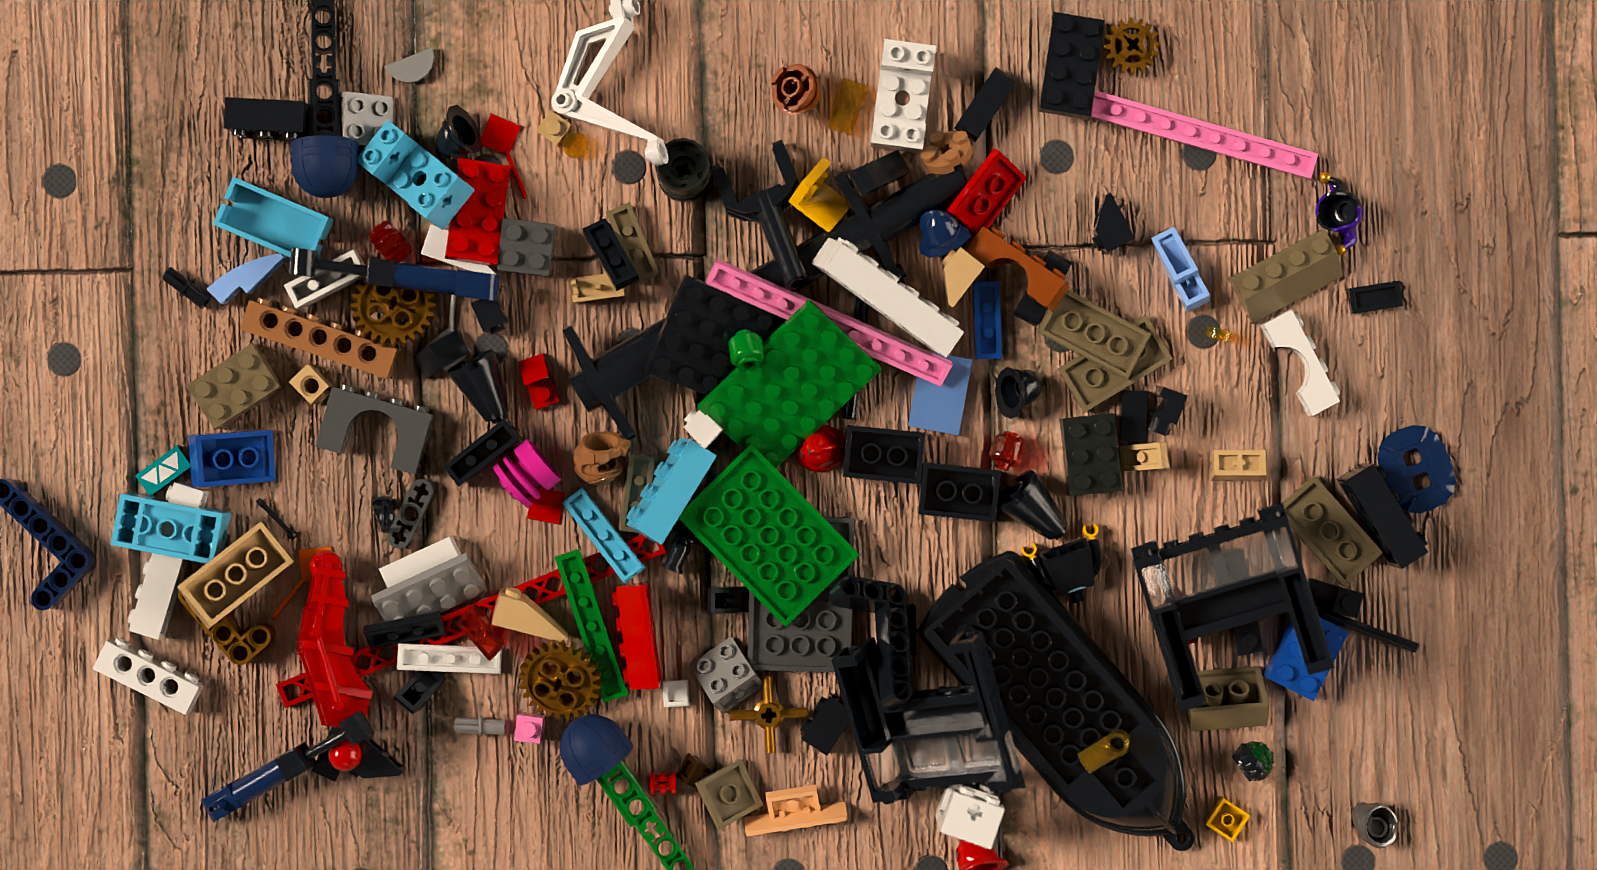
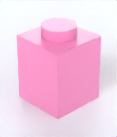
[514,712,546,744]

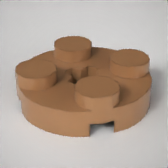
[921,131,973,174]

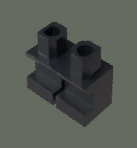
[1147,385,1188,436]

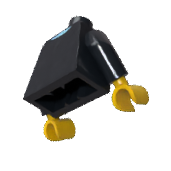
[1021,523,1103,603]

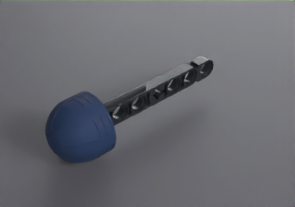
[291,0,359,198]

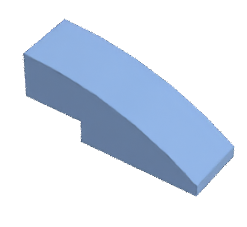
[1151,227,1210,313]
[207,253,289,305]

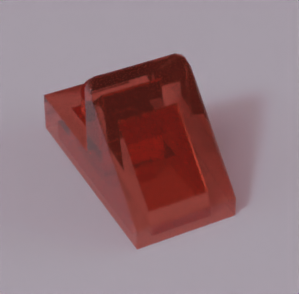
[456,604,507,661]

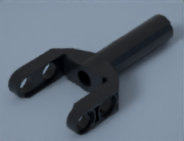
[710,139,810,290]

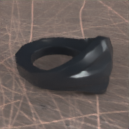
[372,496,394,533]

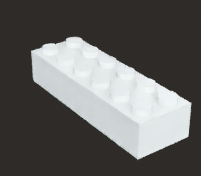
[811,238,964,358]

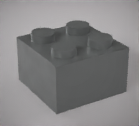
[497,218,557,277]

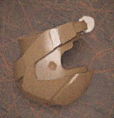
[573,431,631,486]

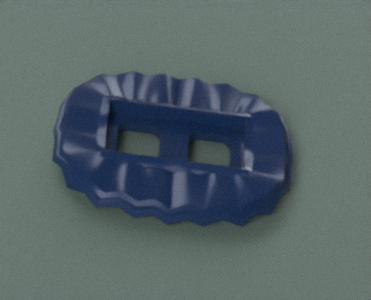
[1378,425,1456,514]

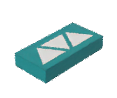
[135,445,191,496]

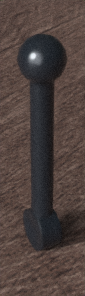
[256,498,297,540]

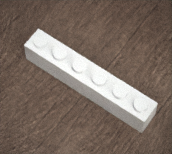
[128,482,209,640]

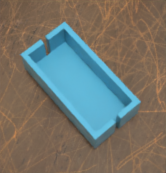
[213,177,334,257]
[626,437,716,545]

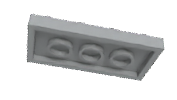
[371,553,488,621]

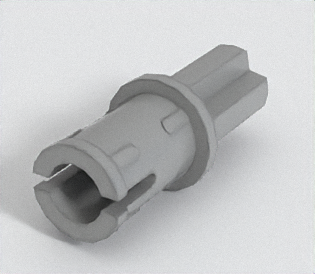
[454,716,506,737]

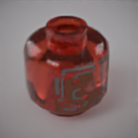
[989,431,1026,471]

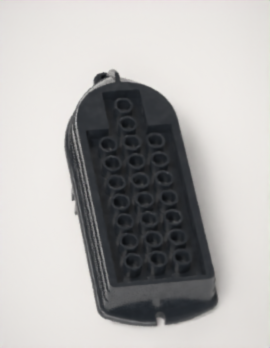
[919,551,1194,851]

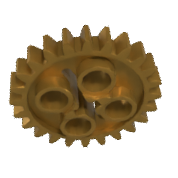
[351,277,436,349]
[518,640,603,720]

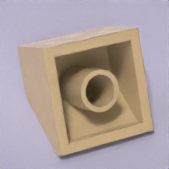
[941,247,985,309]

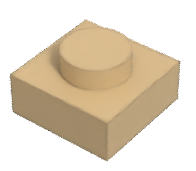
[536,110,572,147]

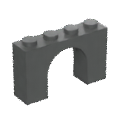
[315,384,435,475]

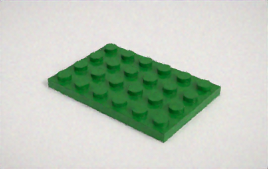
[697,299,882,468]
[679,444,860,627]

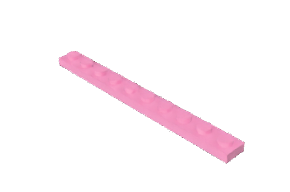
[1091,91,1318,180]
[706,258,953,387]

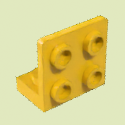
[788,157,850,232]

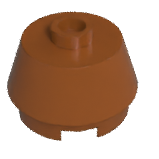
[771,64,821,115]

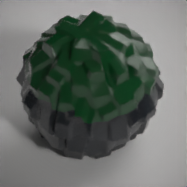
[1232,741,1274,782]

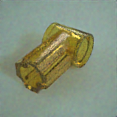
[1078,729,1130,773]

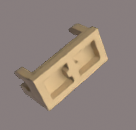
[571,274,627,304]
[1210,450,1266,481]

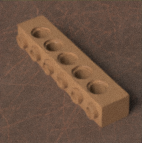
[239,297,400,379]

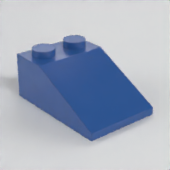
[188,430,276,487]

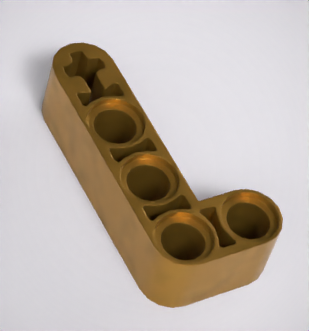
[178,590,276,665]

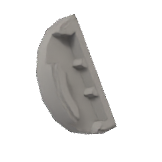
[384,47,435,84]

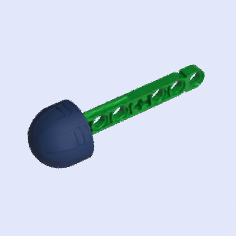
[560,714,694,870]

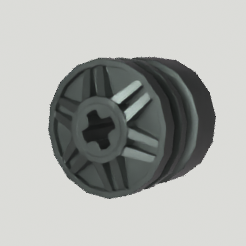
[655,138,711,202]

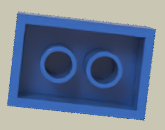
[1262,617,1349,701]

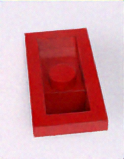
[519,353,560,410]

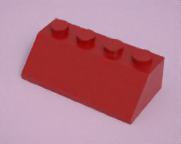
[612,581,662,690]

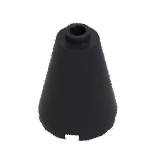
[447,349,509,424]
[997,470,1067,540]

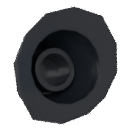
[435,105,481,160]
[995,367,1044,419]

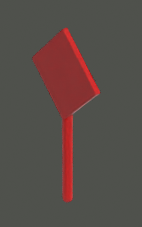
[480,114,528,199]
[507,449,565,525]

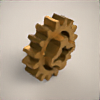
[1103,17,1160,75]

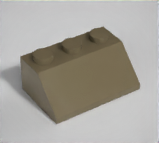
[1186,666,1269,732]

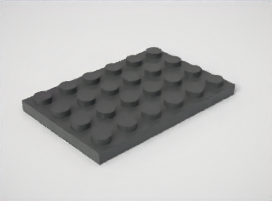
[748,517,854,672]

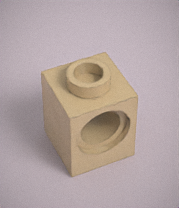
[289,364,334,404]

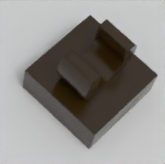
[676,753,711,788]

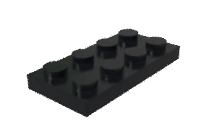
[1038,12,1105,120]

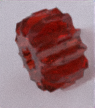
[369,221,412,263]

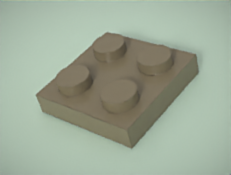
[695,759,763,829]

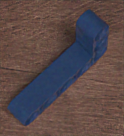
[0,478,96,611]

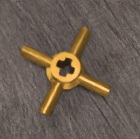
[730,675,808,753]

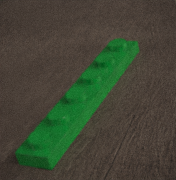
[555,548,629,703]

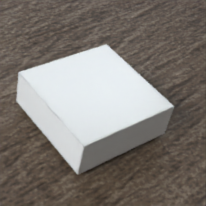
[662,679,690,707]

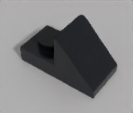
[393,671,446,714]

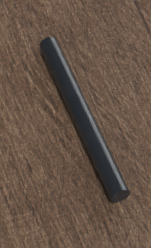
[1318,608,1418,653]

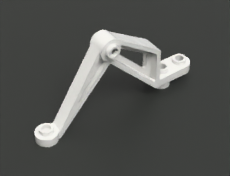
[552,0,668,166]

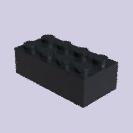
[1336,463,1428,569]

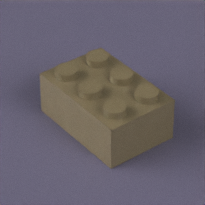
[186,343,285,429]

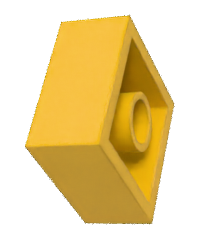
[1203,796,1250,843]

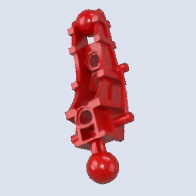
[297,550,373,771]

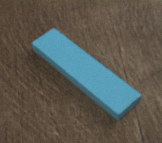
[562,487,645,584]

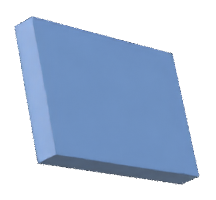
[908,352,973,436]

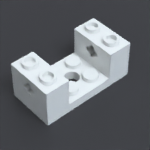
[870,39,936,153]
[935,784,1005,849]

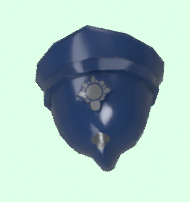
[919,209,971,258]

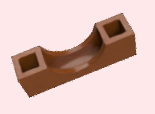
[966,226,1070,312]

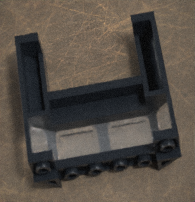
[1131,503,1335,712]
[831,625,1026,804]

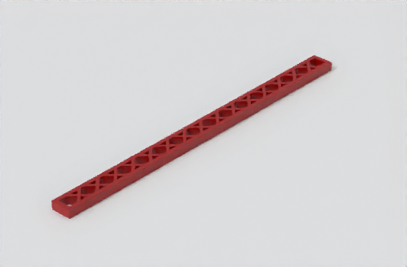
[276,535,667,708]

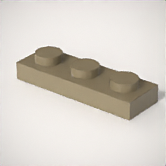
[606,202,660,284]
[618,453,655,533]

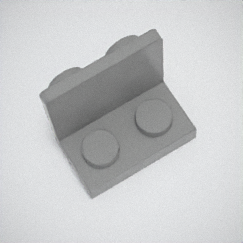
[340,91,393,146]
[690,637,763,714]

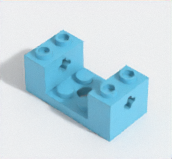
[358,120,475,230]
[110,492,232,564]

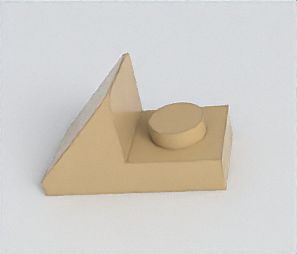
[1119,442,1169,472]

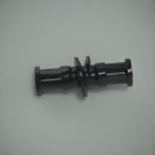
[661,495,701,575]

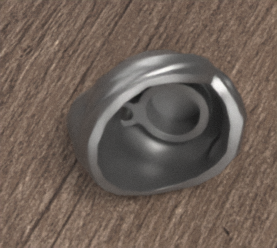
[1352,802,1398,848]

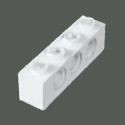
[93,638,205,715]

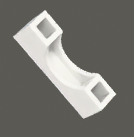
[1260,310,1340,416]

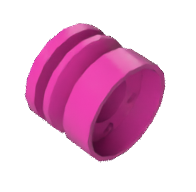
[493,439,562,508]

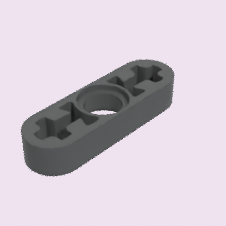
[387,479,435,549]

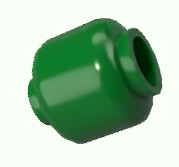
[729,330,764,371]

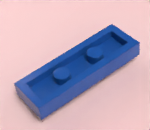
[973,281,1002,359]

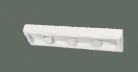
[397,643,502,674]

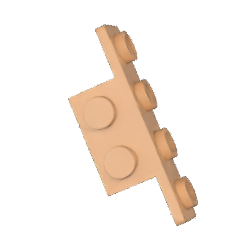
[744,784,848,836]

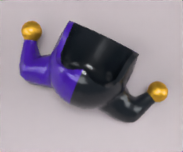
[1316,172,1363,256]

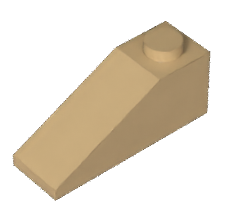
[492,587,568,644]

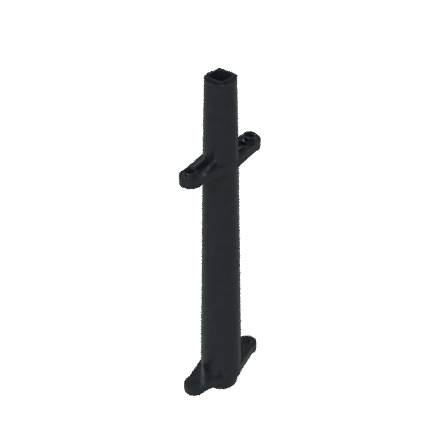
[562,165,968,440]

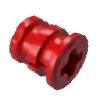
[650,771,676,797]

